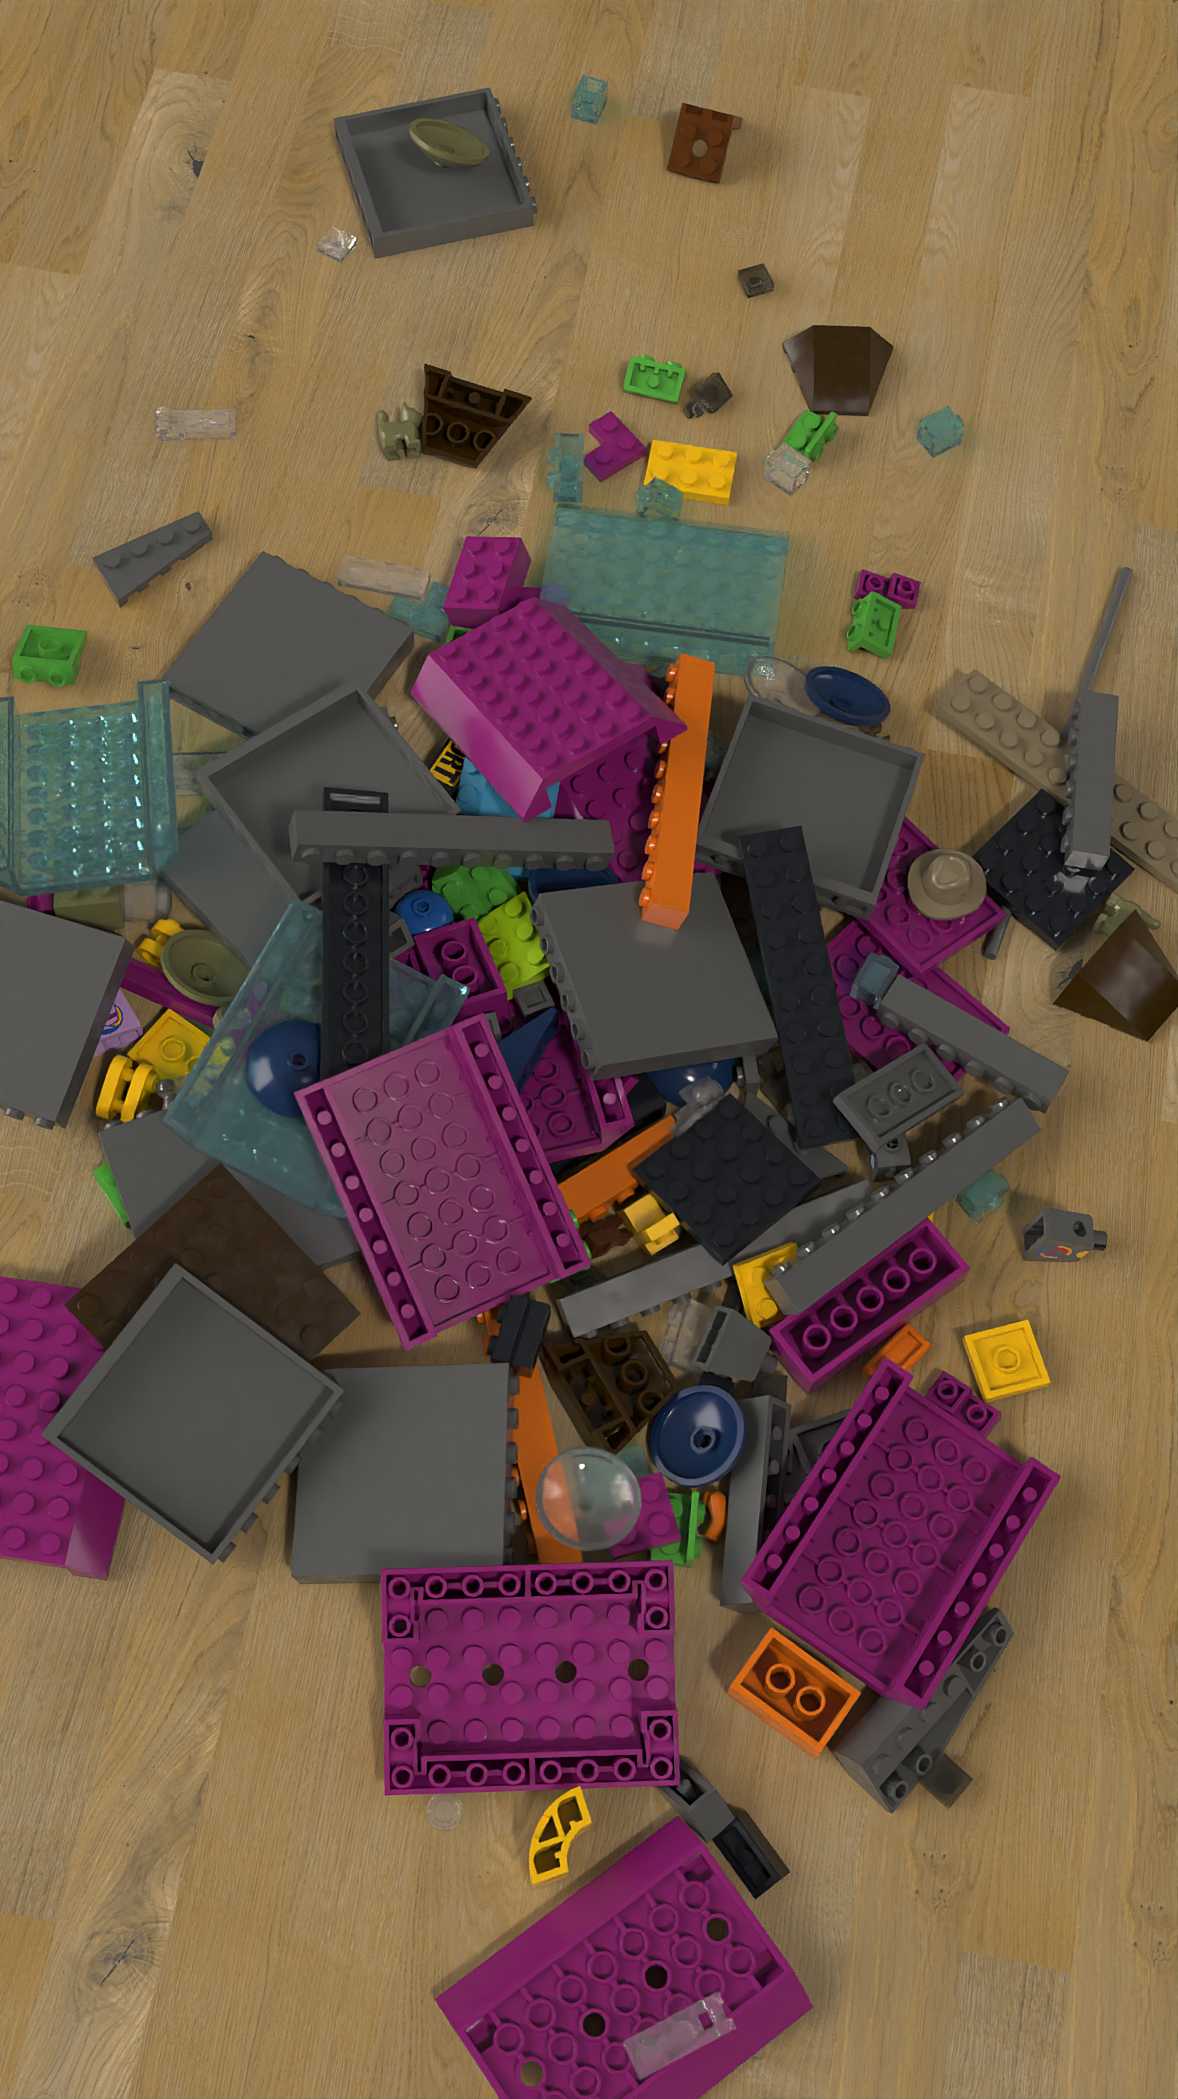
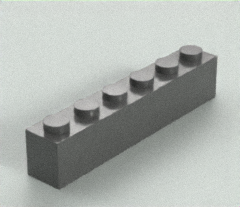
[1061,690,1119,871]
[876,974,1069,1114]
[720,1395,791,1614]

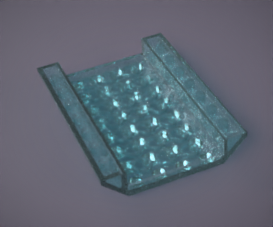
[540,502,789,681]
[0,678,179,897]
[161,897,471,1219]

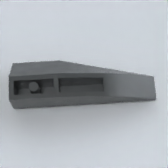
[833,1607,1014,1814]

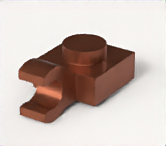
[582,1218,634,1261]

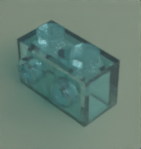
[548,433,584,503]

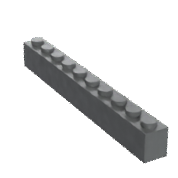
[289,810,615,871]
[763,1097,1041,1316]
[554,1179,873,1340]

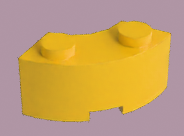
[529,1786,592,1890]

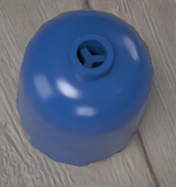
[394,890,455,948]

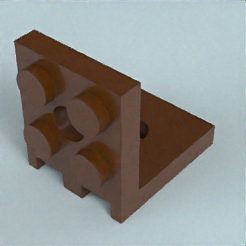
[667,103,743,183]

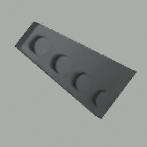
[92,511,213,607]

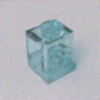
[955,1168,1010,1225]

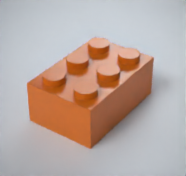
[727,1627,861,1760]

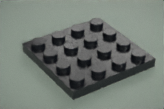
[972,789,1135,951]
[632,1093,822,1266]

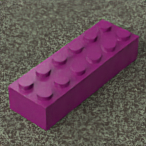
[768,1217,970,1396]

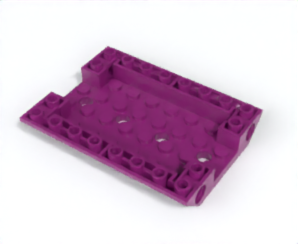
[381,1560,680,1795]
[434,1816,813,2099]

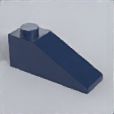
[497,1008,559,1096]

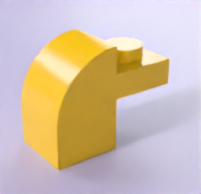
[617,1194,680,1256]

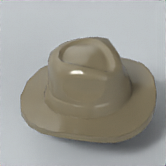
[907,849,986,920]

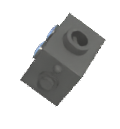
[867,1133,911,1182]

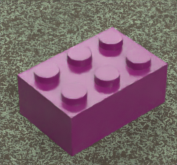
[443,536,531,629]
[413,917,509,1028]

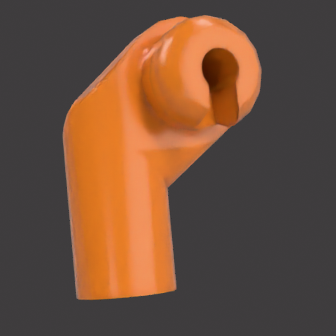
[702,1490,728,1545]

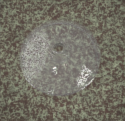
[744,656,824,717]
[535,1447,642,1551]

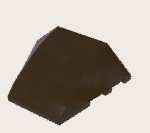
[782,325,894,416]
[421,364,532,469]
[1053,909,1178,1042]
[541,1330,681,1462]

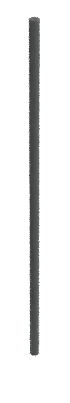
[984,567,1132,960]

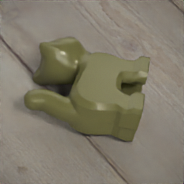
[378,402,423,461]
[1092,893,1161,938]

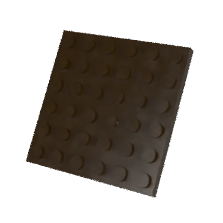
[64,1163,361,1363]

